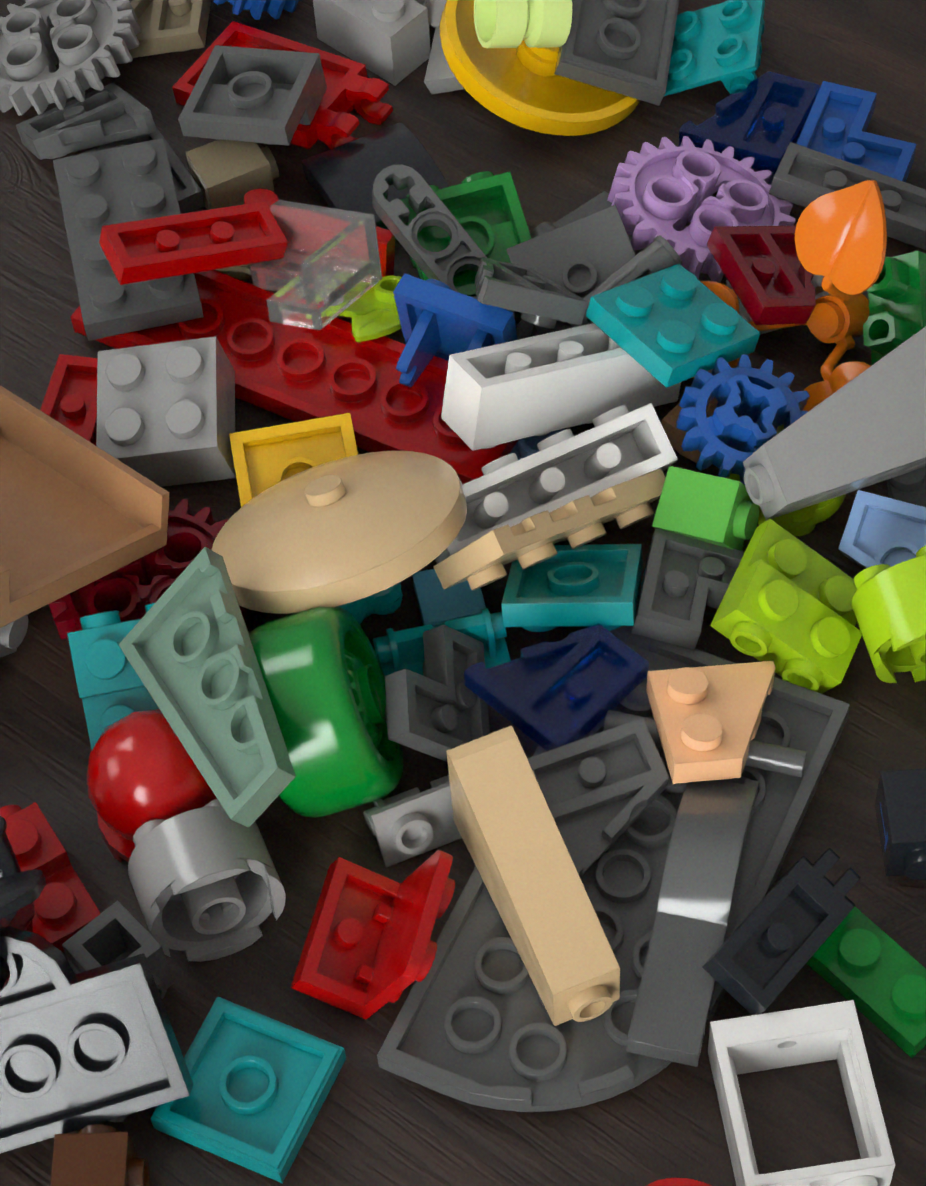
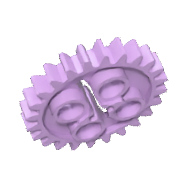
[607,136,795,283]

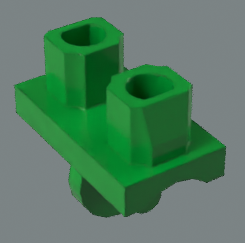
[863,250,926,365]

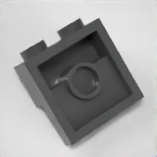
[178,45,327,146]

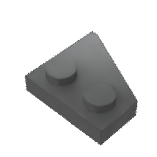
[527,717,669,878]

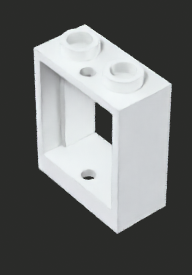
[708,1000,895,1186]

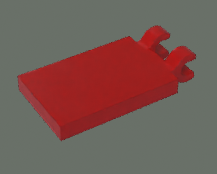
[172,21,393,150]

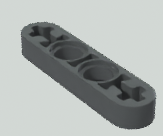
[372,164,533,340]

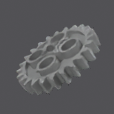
[0,0,141,116]

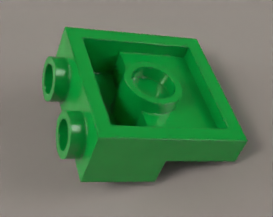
[400,171,532,297]

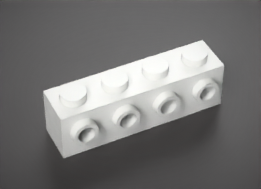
[441,323,681,451]
[435,403,678,564]

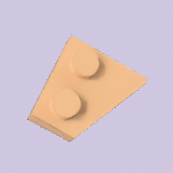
[646,661,775,784]

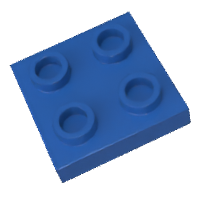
[393,273,518,387]

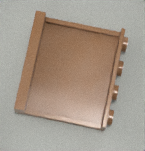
[0,386,169,628]

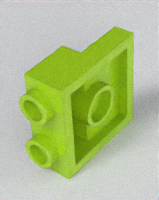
[710,519,862,694]

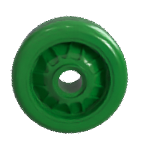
[249,606,403,818]

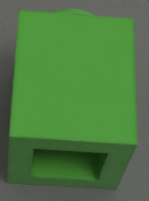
[652,466,759,551]

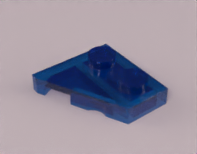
[679,71,820,174]
[464,624,649,751]

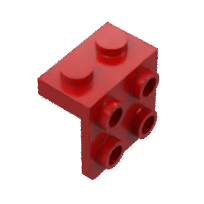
[291,850,455,1020]

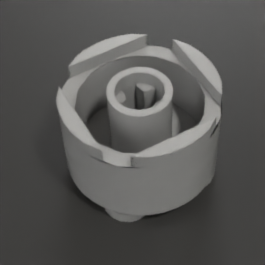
[128,799,286,962]

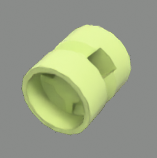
[474,0,572,48]

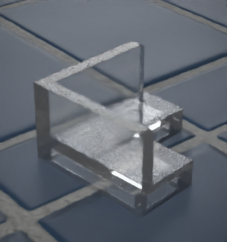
[250,200,382,330]

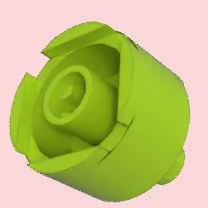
[851,545,926,683]

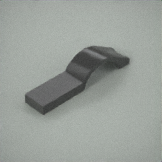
[626,779,759,1067]

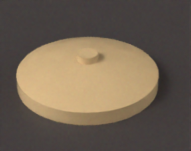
[212,451,467,614]

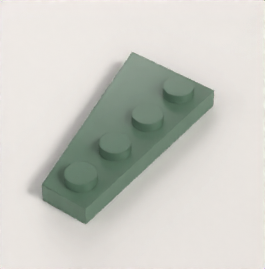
[119,547,296,827]

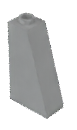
[743,326,926,521]

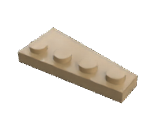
[433,469,666,591]

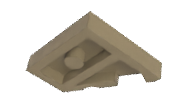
[129,0,211,58]

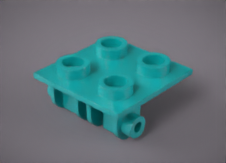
[664,0,765,101]

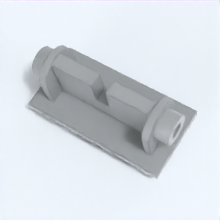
[363,775,462,868]

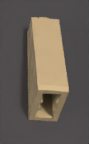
[446,725,620,1026]

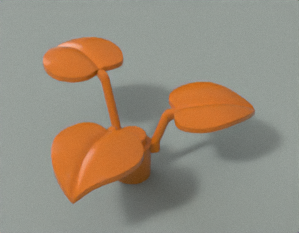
[692,180,887,412]

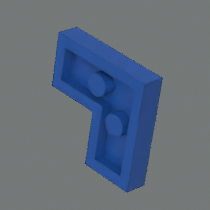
[797,81,917,182]

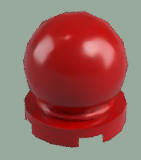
[87,709,217,863]

